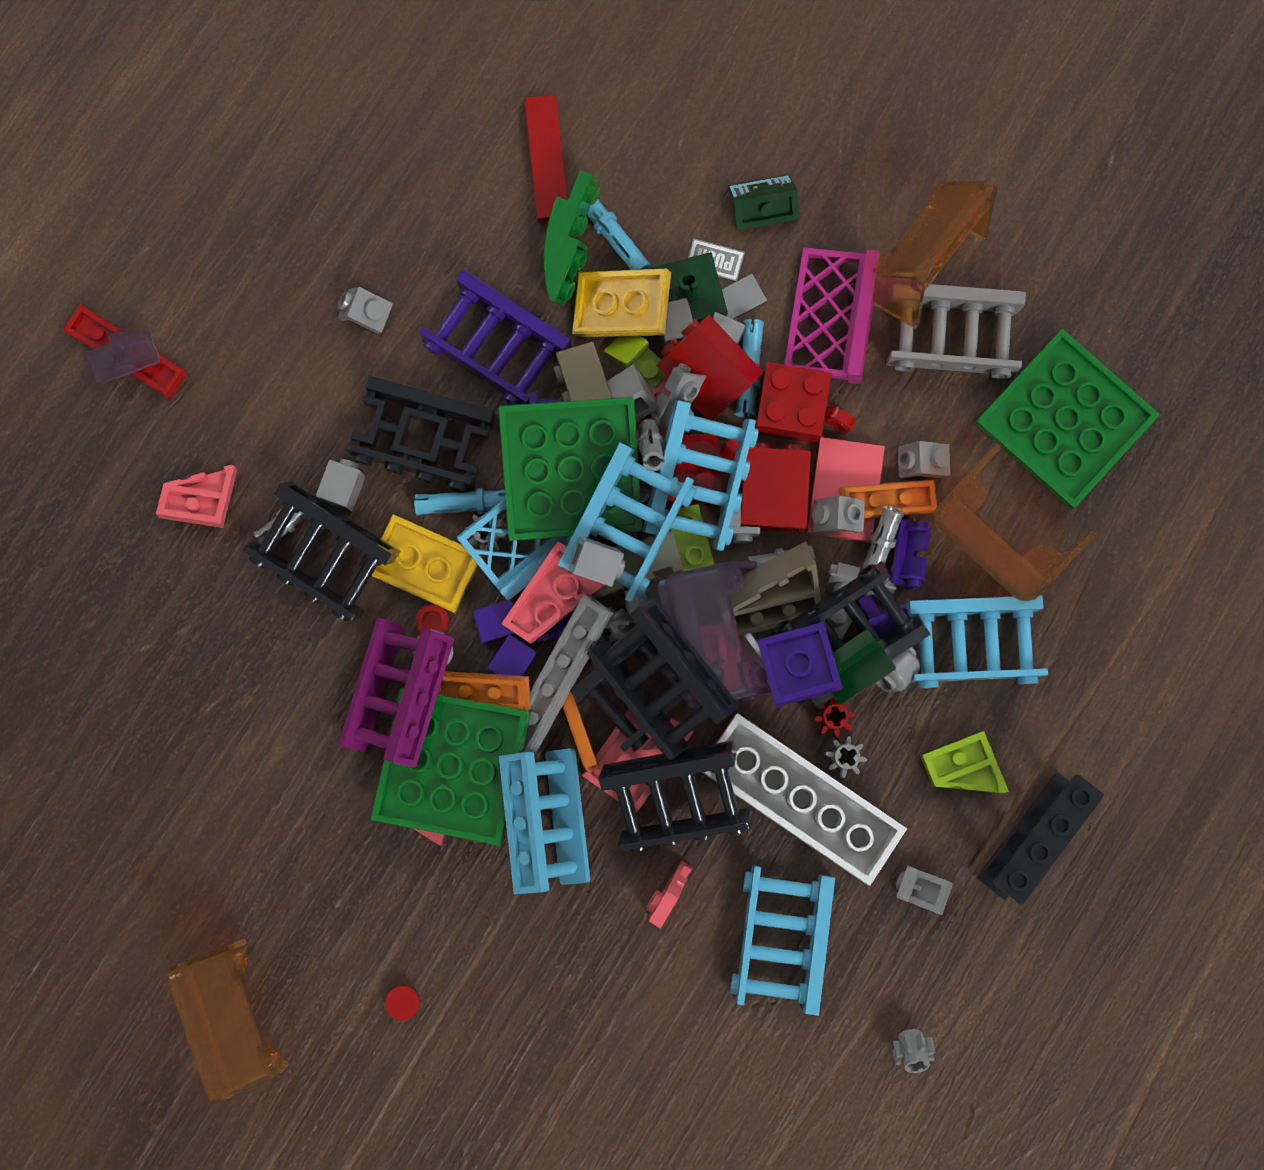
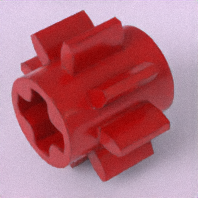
[813,697,856,738]

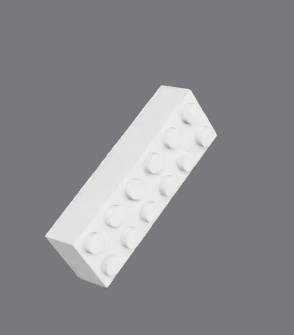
[702,713,907,886]

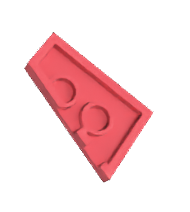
[501,541,606,644]

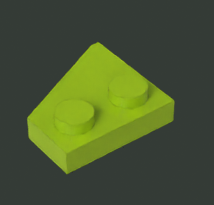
[920,731,1009,793]

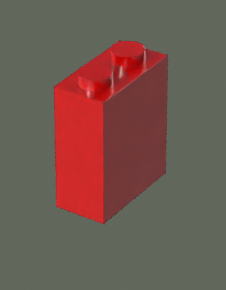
[656,314,763,420]
[741,443,811,534]

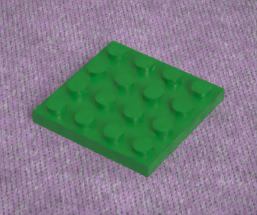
[974,329,1160,510]
[499,396,642,541]
[371,688,531,846]

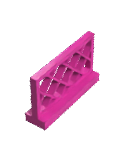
[784,247,880,384]

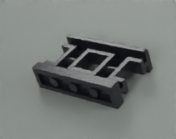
[346,375,496,492]

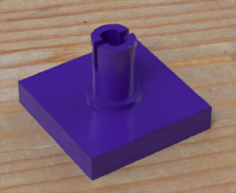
[757,622,842,707]

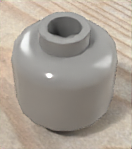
[875,647,920,692]

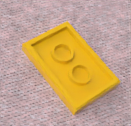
[572,269,671,337]
[372,514,482,613]

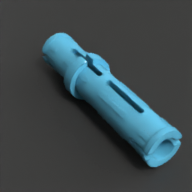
[587,199,652,270]
[735,319,764,418]
[414,488,505,515]

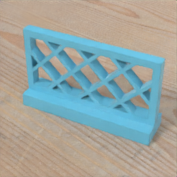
[456,498,572,601]

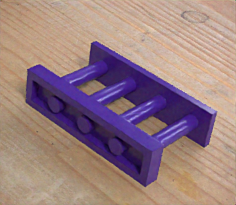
[419,270,572,405]

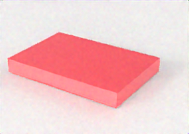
[806,437,885,543]
[582,709,693,813]

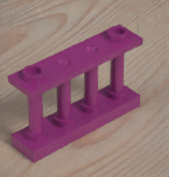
[338,617,454,768]

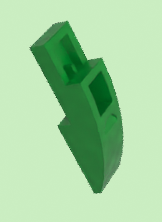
[544,170,600,307]

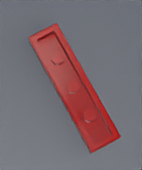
[525,94,568,222]
[62,304,189,400]

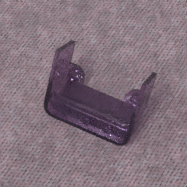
[658,561,772,709]

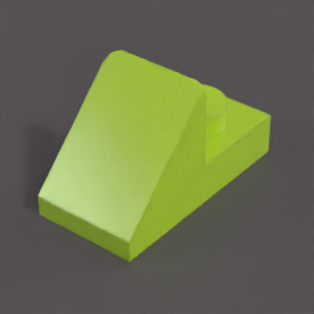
[603,336,666,390]

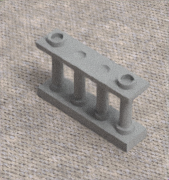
[886,281,1026,379]

